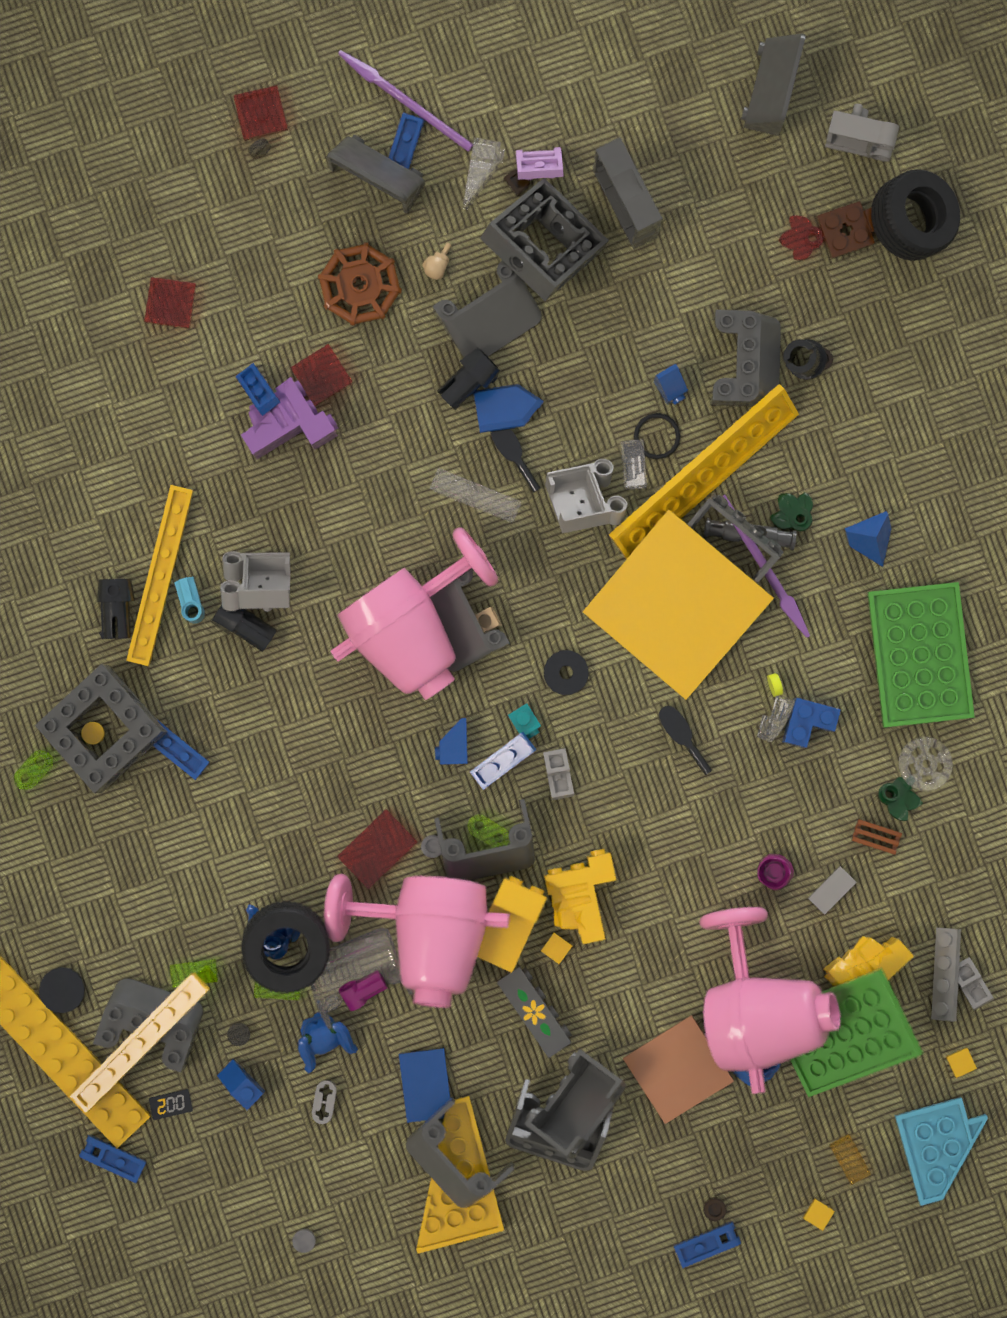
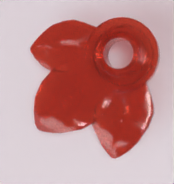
[779,215,824,260]

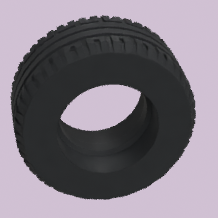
[871,169,960,261]
[241,901,330,994]

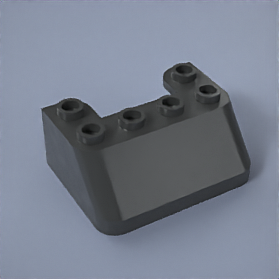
[710,310,781,407]
[93,978,204,1073]

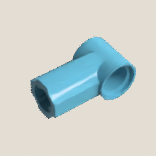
[174,577,205,624]

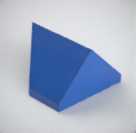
[845,511,891,567]

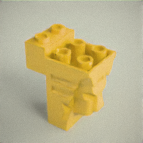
[544,849,616,944]
[477,876,547,973]
[823,936,914,987]

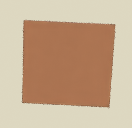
[623,1015,734,1124]

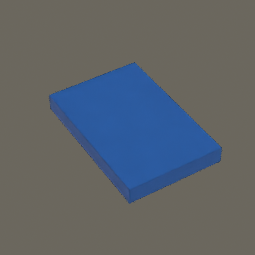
[399,1048,450,1123]

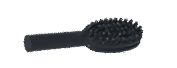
[490,428,541,493]
[659,706,712,775]

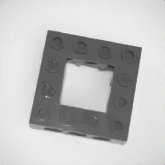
[480,178,609,301]
[35,664,168,793]

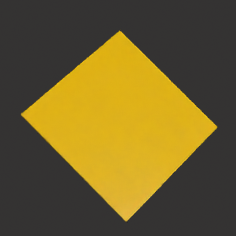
[583,509,774,700]

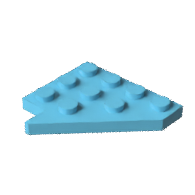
[894,1097,988,1206]

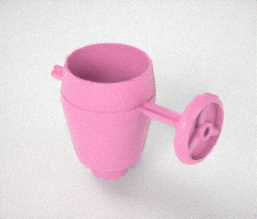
[330,528,498,700]
[324,874,510,1008]
[699,907,840,1094]

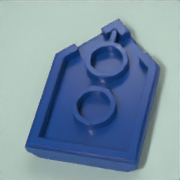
[474,384,544,433]

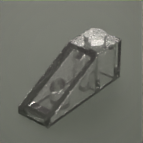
[463,137,505,209]

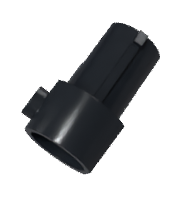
[437,347,500,410]
[97,578,135,639]
[211,604,277,652]

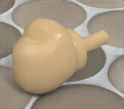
[422,243,451,280]

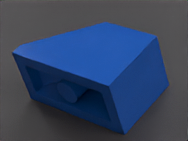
[654,364,688,405]
[435,718,468,765]
[217,1059,265,1110]

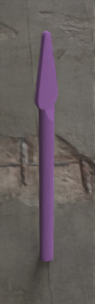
[339,51,473,152]
[723,495,810,638]

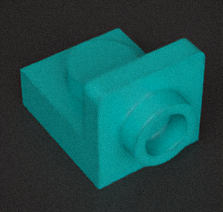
[508,703,541,739]

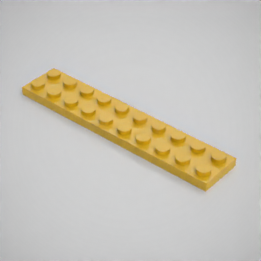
[609,384,799,559]
[0,956,151,1148]

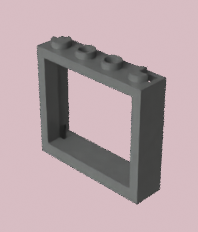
[687,493,784,583]

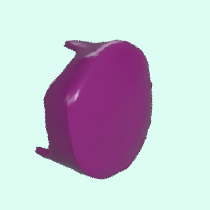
[757,853,794,891]

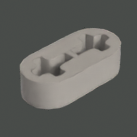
[312,1080,337,1124]

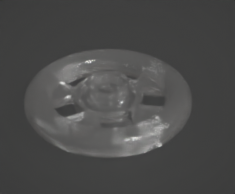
[899,737,953,791]

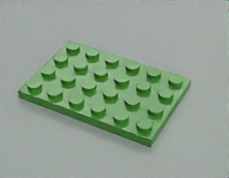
[867,582,975,728]
[790,968,923,1097]

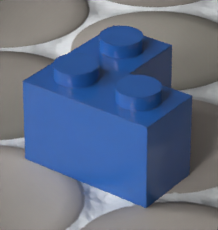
[782,698,841,748]

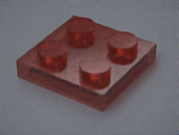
[233,85,288,141]
[144,277,196,329]
[290,344,353,406]

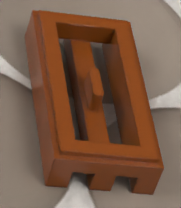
[851,819,902,855]

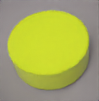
[767,673,783,697]

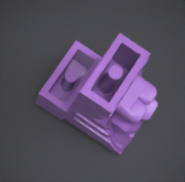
[241,377,338,459]

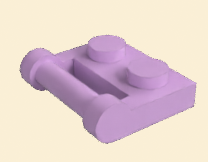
[516,147,563,180]

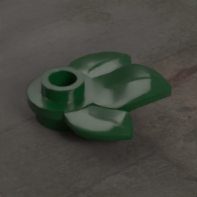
[770,492,813,531]
[878,777,923,821]

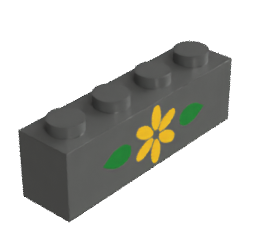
[497,966,572,1058]

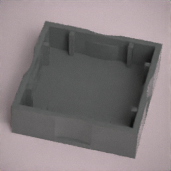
[593,137,663,250]

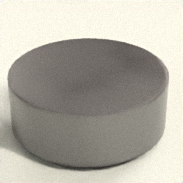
[421,835,441,858]
[292,1229,316,1253]

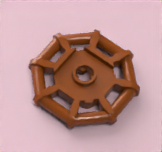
[317,242,402,326]

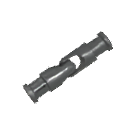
[704,517,797,551]

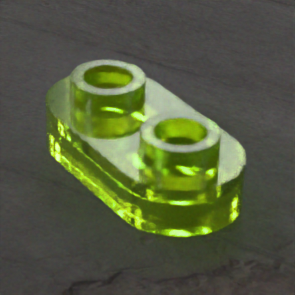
[14,750,53,790]
[467,814,509,848]

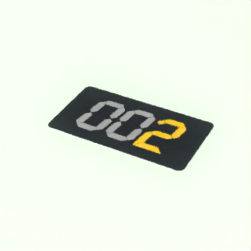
[149,1089,193,1120]

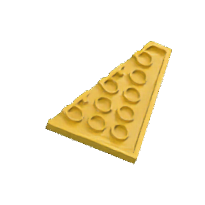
[416,1096,504,1254]

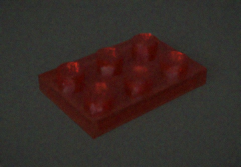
[337,809,418,889]

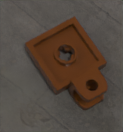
[816,201,876,260]

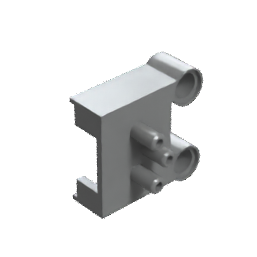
[825,103,899,162]
[545,459,627,534]
[220,551,291,612]

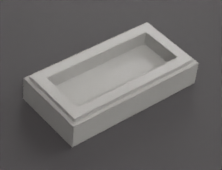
[808,866,857,915]

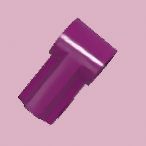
[338,970,388,1011]

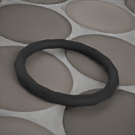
[634,413,681,460]

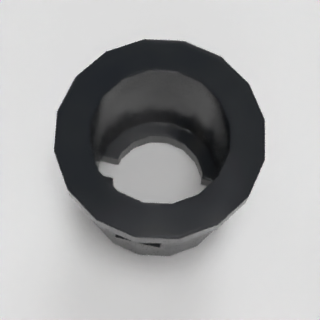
[783,339,828,380]

